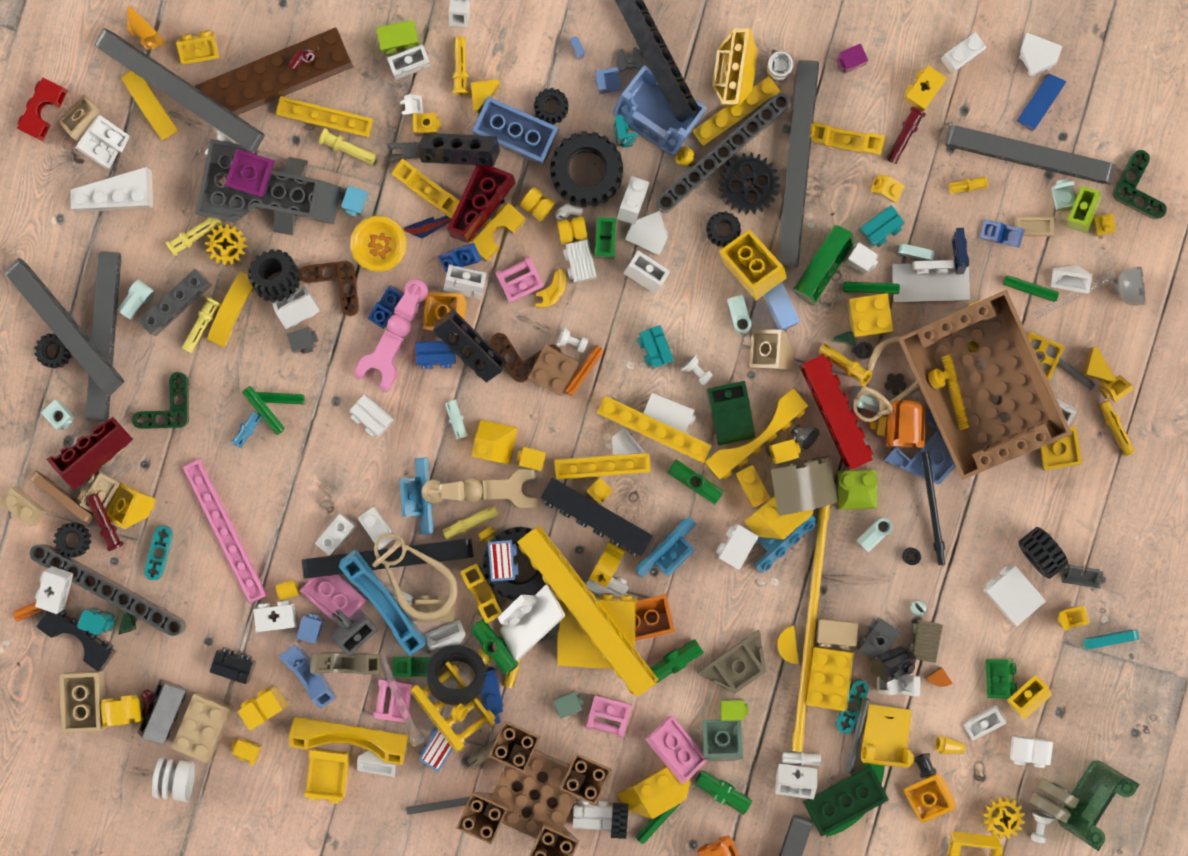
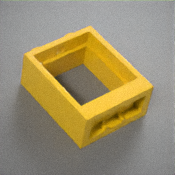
[947,831,1003,856]

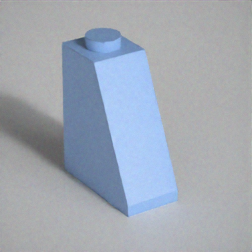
[764,282,800,330]

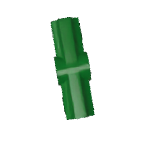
[667,459,724,505]
[471,619,519,675]
[650,639,704,683]
[694,770,752,815]

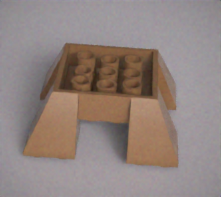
[456,720,612,856]

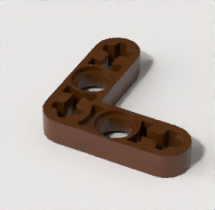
[299,261,360,317]
[491,333,561,382]

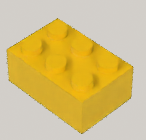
[719,229,787,300]
[806,646,855,711]

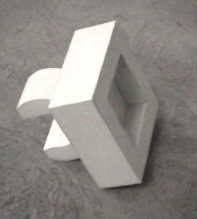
[400,94,424,116]

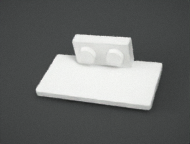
[892,260,970,303]
[498,585,565,661]

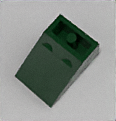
[706,381,756,446]

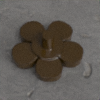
[884,373,907,395]

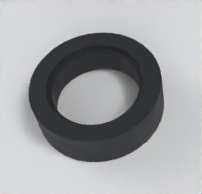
[427,645,485,705]

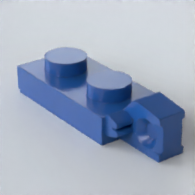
[480,669,503,724]

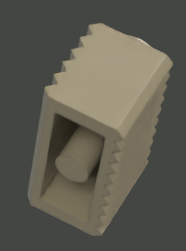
[908,619,943,663]

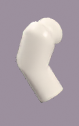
[555,204,583,220]

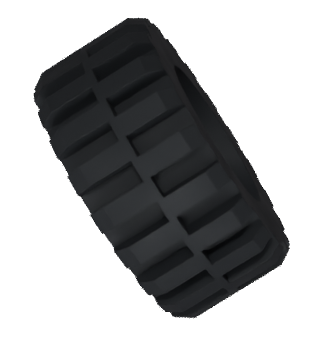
[550,131,623,208]
[482,527,547,601]

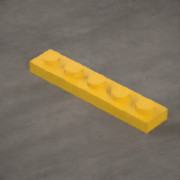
[692,76,780,148]
[276,96,374,138]
[554,452,651,479]

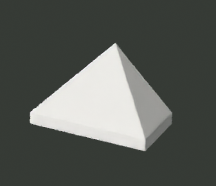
[1051,265,1092,294]
[612,427,645,455]
[425,619,465,651]
[357,751,396,777]

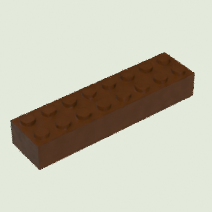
[195,27,354,116]

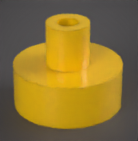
[675,146,695,167]
[928,368,949,389]

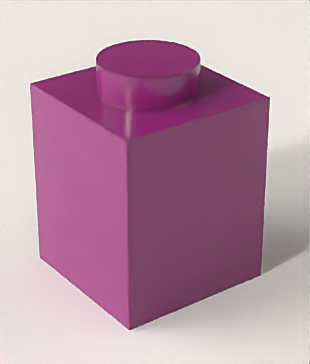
[836,43,868,74]

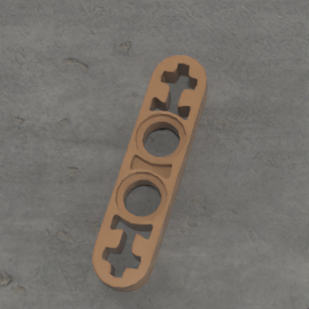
[30,471,95,524]

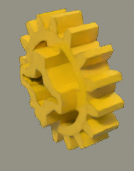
[205,224,248,266]
[982,796,1025,840]

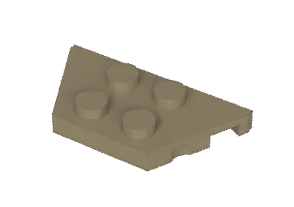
[698,630,766,694]

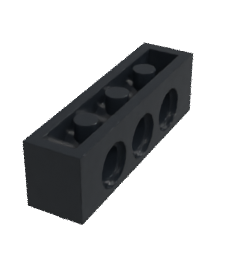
[418,133,500,166]
[433,309,506,383]

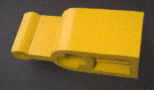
[589,542,626,588]

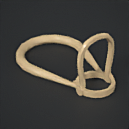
[852,336,920,422]
[373,533,458,621]

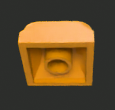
[126,6,166,50]
[423,292,466,331]
[903,773,956,824]

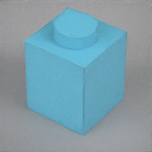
[341,185,369,217]

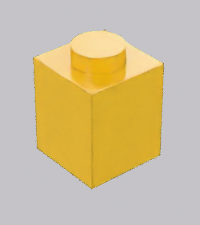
[516,447,546,471]

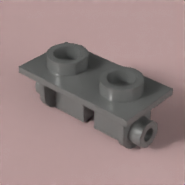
[1061,564,1103,589]

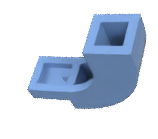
[279,645,336,709]

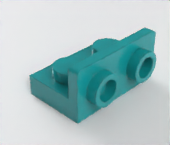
[613,115,638,148]

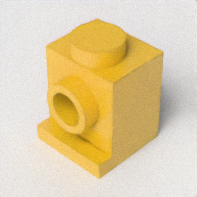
[413,113,441,136]
[587,478,613,504]
[230,737,263,766]

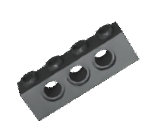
[138,269,212,336]

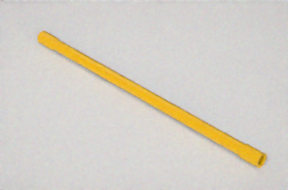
[791,505,830,752]

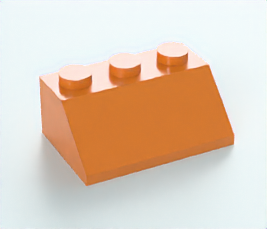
[635,594,675,641]

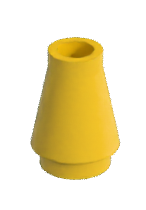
[935,735,965,755]

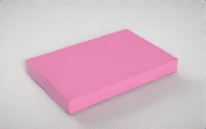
[299,574,368,626]
[645,715,708,785]

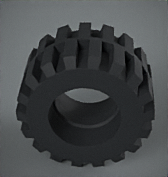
[247,249,301,302]
[1018,527,1068,579]

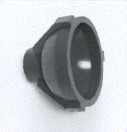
[792,424,820,452]

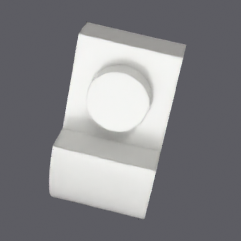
[448,0,471,27]
[877,674,920,696]

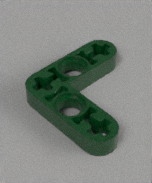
[1113,150,1167,219]
[132,372,189,429]

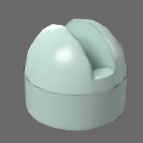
[910,600,926,616]

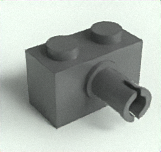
[331,609,378,656]
[857,617,900,660]

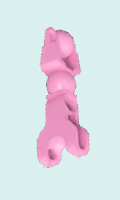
[354,279,428,392]

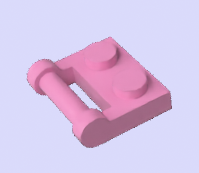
[495,256,544,303]
[373,679,413,723]
[586,695,632,738]

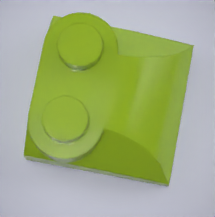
[837,470,878,510]

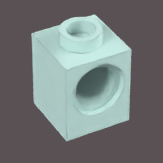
[41,400,75,430]

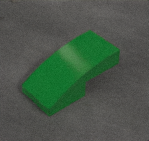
[393,657,431,677]

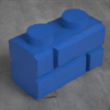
[415,341,456,369]

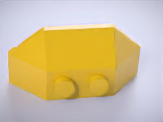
[712,28,758,105]
[744,496,813,540]
[617,765,692,819]

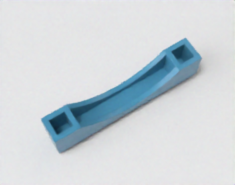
[339,549,426,656]

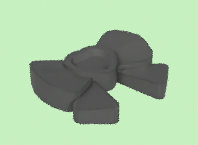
[617,47,643,72]

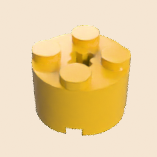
[100,695,142,728]

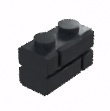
[871,646,916,683]
[209,647,256,684]

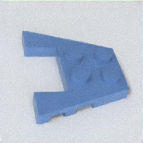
[884,408,956,485]

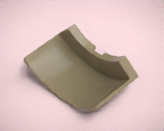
[771,455,838,515]

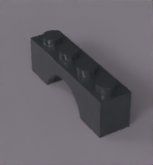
[36,609,117,672]

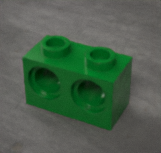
[595,217,616,259]

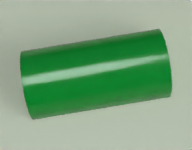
[793,225,855,306]

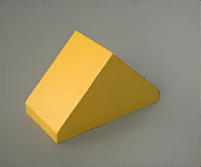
[470,79,501,115]
[1082,346,1116,382]

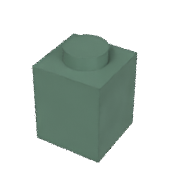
[554,690,584,719]

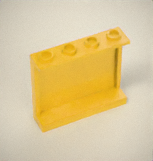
[557,592,638,669]

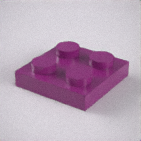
[225,149,275,198]

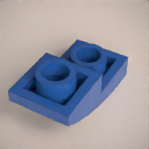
[438,243,482,273]
[367,285,404,329]

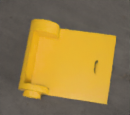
[861,704,914,768]

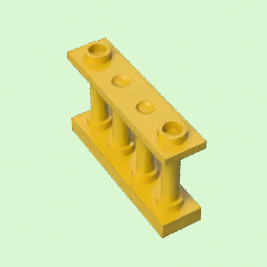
[410,661,495,754]

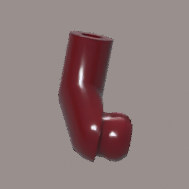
[287,50,315,71]
[141,689,154,718]

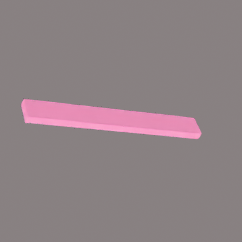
[182,459,268,605]

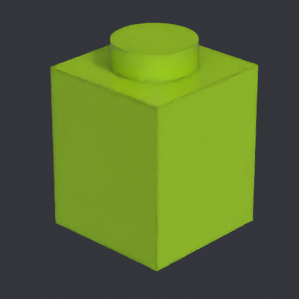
[720,699,748,721]

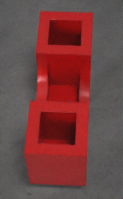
[17,77,68,142]

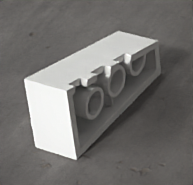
[70,167,153,212]

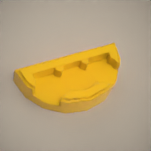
[777,625,799,664]

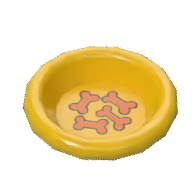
[350,216,407,272]

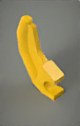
[535,268,567,308]

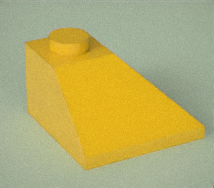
[471,420,518,465]
[106,482,156,529]

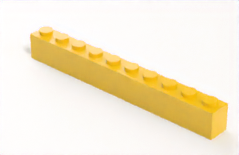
[518,525,658,697]

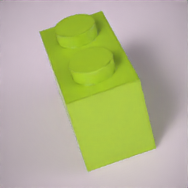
[376,20,420,55]
[1068,186,1101,233]

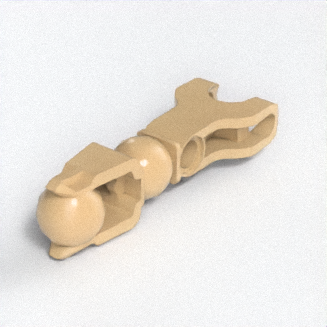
[422,470,538,508]

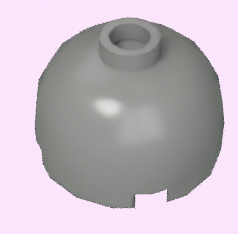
[1115,266,1146,305]

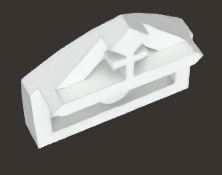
[1018,33,1062,77]
[625,210,668,255]

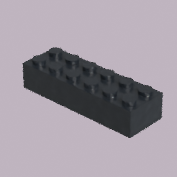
[540,477,653,557]

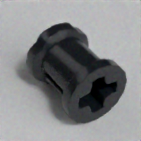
[914,753,937,778]

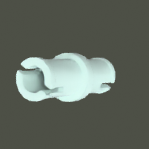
[444,400,468,440]

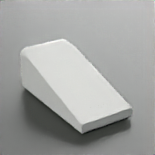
[963,704,1007,741]

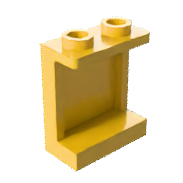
[304,748,350,804]

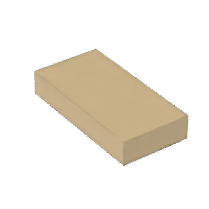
[1015,216,1054,237]

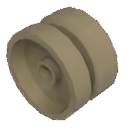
[1028,778,1080,824]

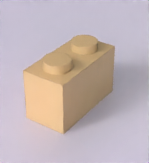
[0,487,47,526]
[815,618,858,650]

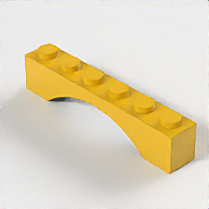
[704,388,808,480]
[597,396,711,463]
[289,717,408,766]

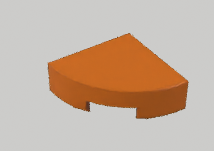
[925,667,953,687]

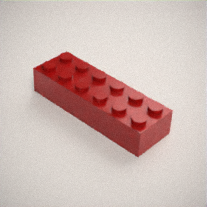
[799,354,874,470]

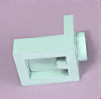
[1051,179,1076,210]

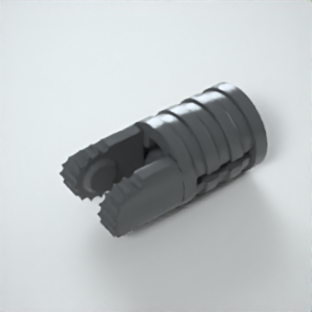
[387,142,420,160]

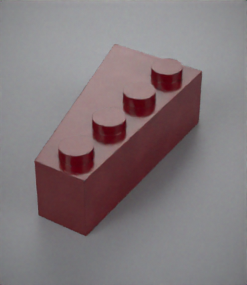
[447,165,516,243]
[46,417,133,490]

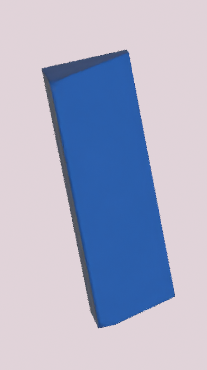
[1017,73,1066,131]

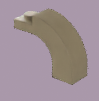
[310,652,381,675]

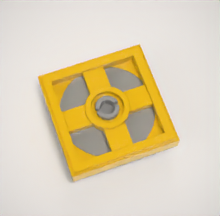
[1027,331,1065,381]

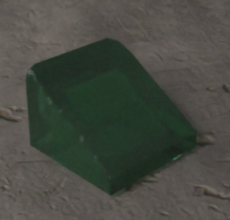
[831,331,856,346]
[118,612,136,635]

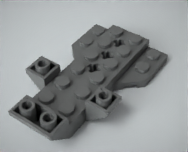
[195,139,342,236]

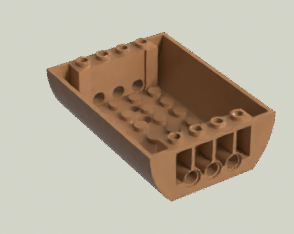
[898,289,1072,480]

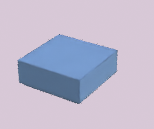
[570,36,585,60]

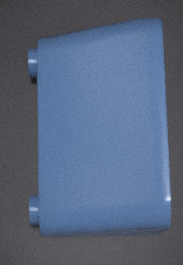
[613,65,707,155]

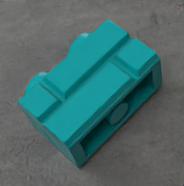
[858,205,905,247]
[637,325,674,369]
[78,608,116,635]

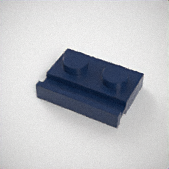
[952,228,969,275]

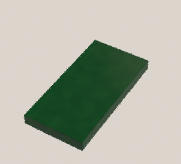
[802,765,889,837]

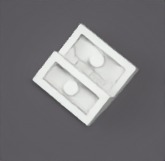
[75,115,130,169]

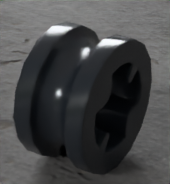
[855,342,873,360]
[902,547,921,565]

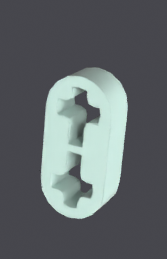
[898,244,935,261]

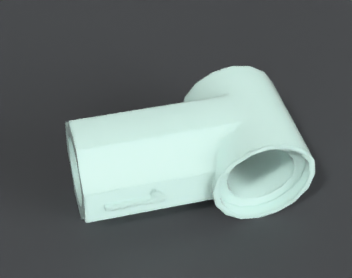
[117,279,155,320]
[727,295,751,335]
[847,385,888,413]
[856,517,893,552]

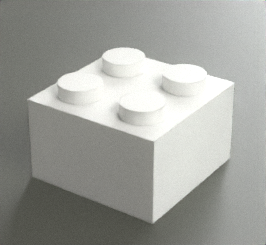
[716,524,759,570]

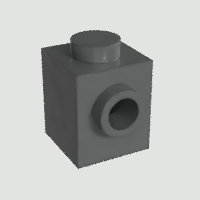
[287,327,319,354]

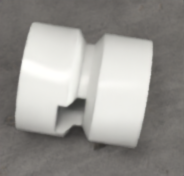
[766,51,793,82]

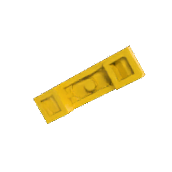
[121,71,179,141]
[810,122,886,155]
[391,159,459,219]
[207,271,254,348]

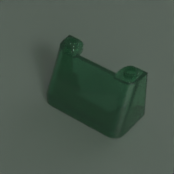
[1058,760,1140,851]

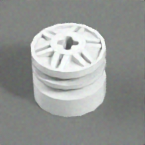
[152,758,195,803]

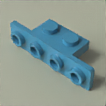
[399,457,434,535]
[754,515,817,573]
[635,517,696,578]

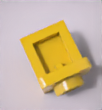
[870,174,905,203]
[1099,375,1134,403]
[1057,604,1090,631]

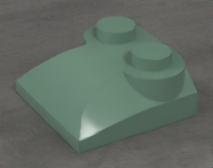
[702,720,743,762]

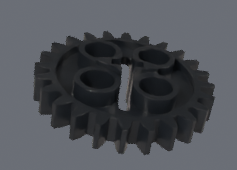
[718,152,780,215]

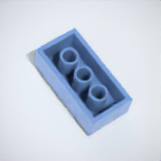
[472,97,559,166]

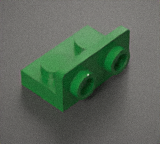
[986,658,1017,699]

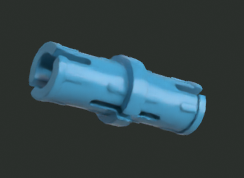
[231,410,262,448]

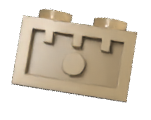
[77,470,120,516]
[414,595,454,622]

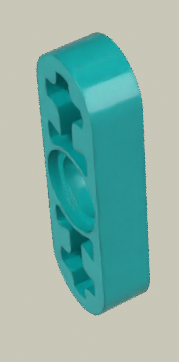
[144,526,173,580]
[1083,629,1140,649]
[836,680,869,734]

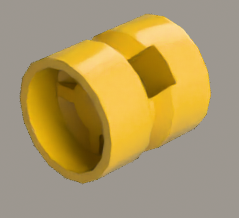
[519,186,556,222]
[557,216,588,245]

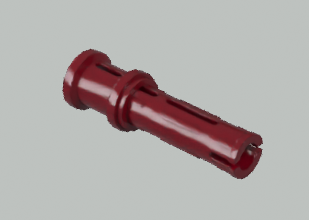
[886,107,926,164]
[86,493,124,551]

